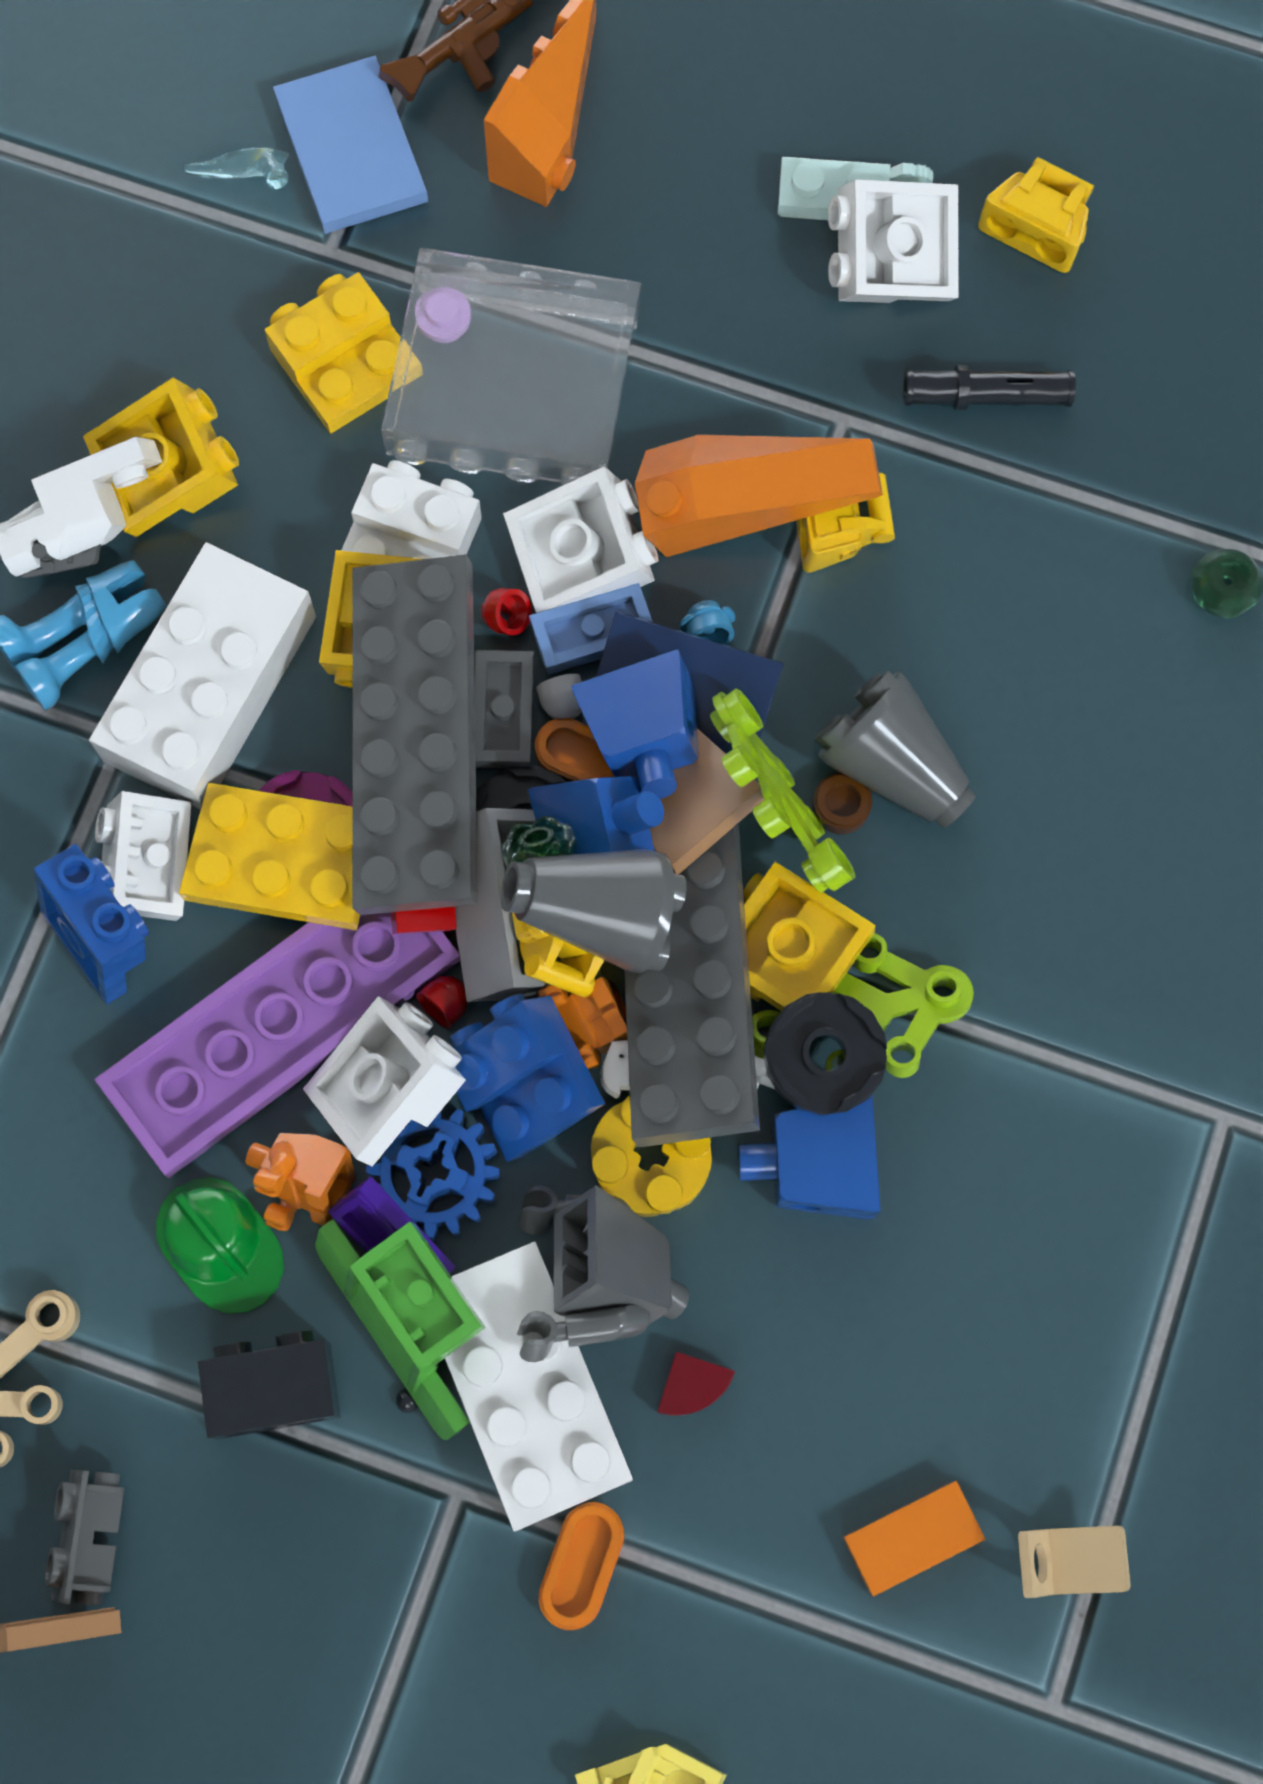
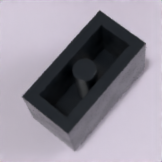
[198,1331,341,1440]

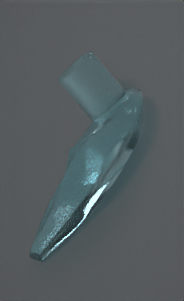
[184,148,290,189]

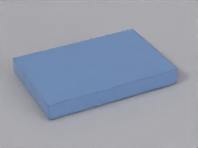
[273,55,428,234]

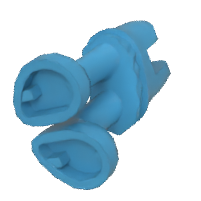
[0,560,167,711]

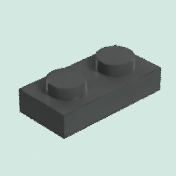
[474,650,534,769]

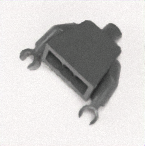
[517,1185,689,1363]

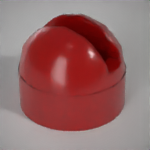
[481,588,532,635]
[416,976,468,1029]

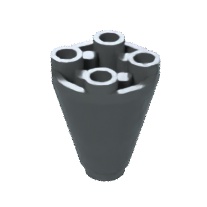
[814,670,976,828]
[501,849,687,973]

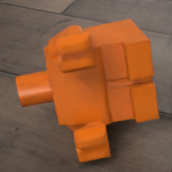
[537,977,627,1069]
[245,1133,356,1231]

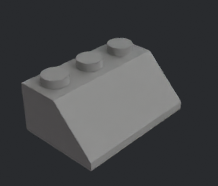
[455,808,602,1002]

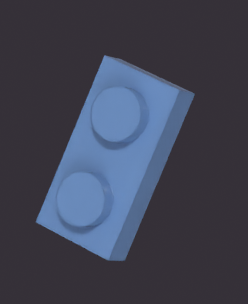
[529,583,653,675]

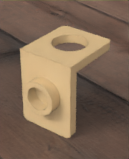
[1018,1525,1131,1598]

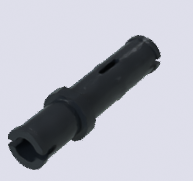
[903,365,1076,410]

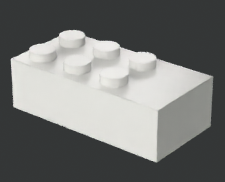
[89,542,316,810]
[445,1242,633,1532]

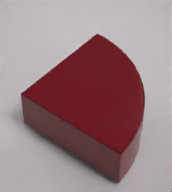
[657,1352,735,1416]

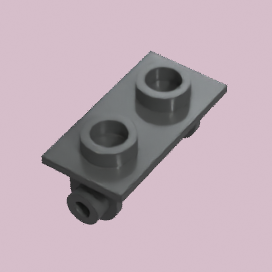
[45,1469,125,1605]

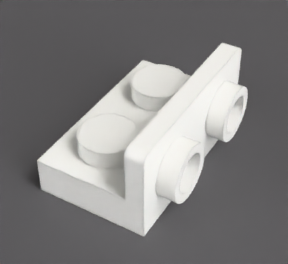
[95,791,191,921]

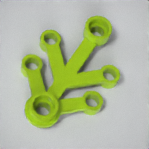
[710,688,856,893]
[752,933,974,1078]

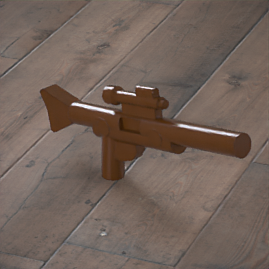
[378,0,533,102]

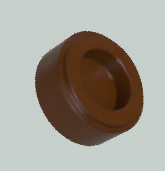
[812,773,872,834]

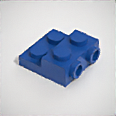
[33,844,149,1005]
[449,994,605,1162]

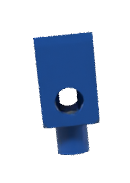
[571,649,699,799]
[528,776,664,857]
[738,1095,881,1219]

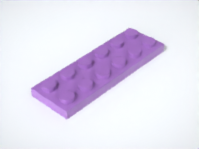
[94,912,460,1178]

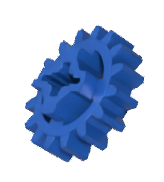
[366,1109,501,1241]

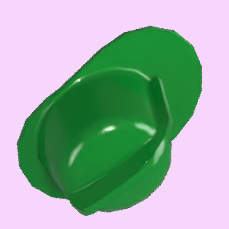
[156,1177,284,1314]

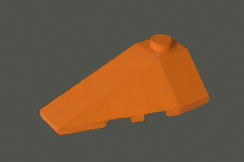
[484,0,596,207]
[635,435,883,557]

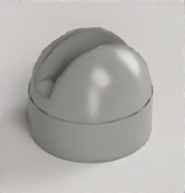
[536,674,582,719]

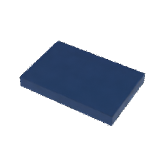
[582,611,784,754]

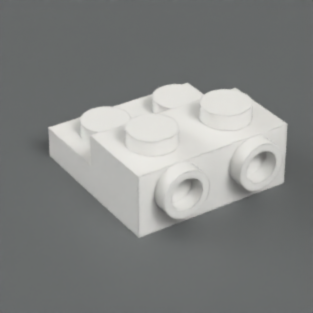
[828,179,958,303]
[342,460,482,559]
[503,466,658,613]
[303,996,466,1167]

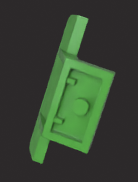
[315,1219,486,1440]

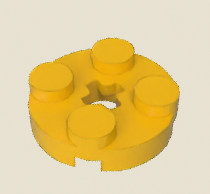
[591,1096,712,1217]

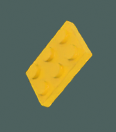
[179,783,360,931]

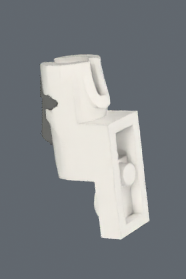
[0,437,162,578]

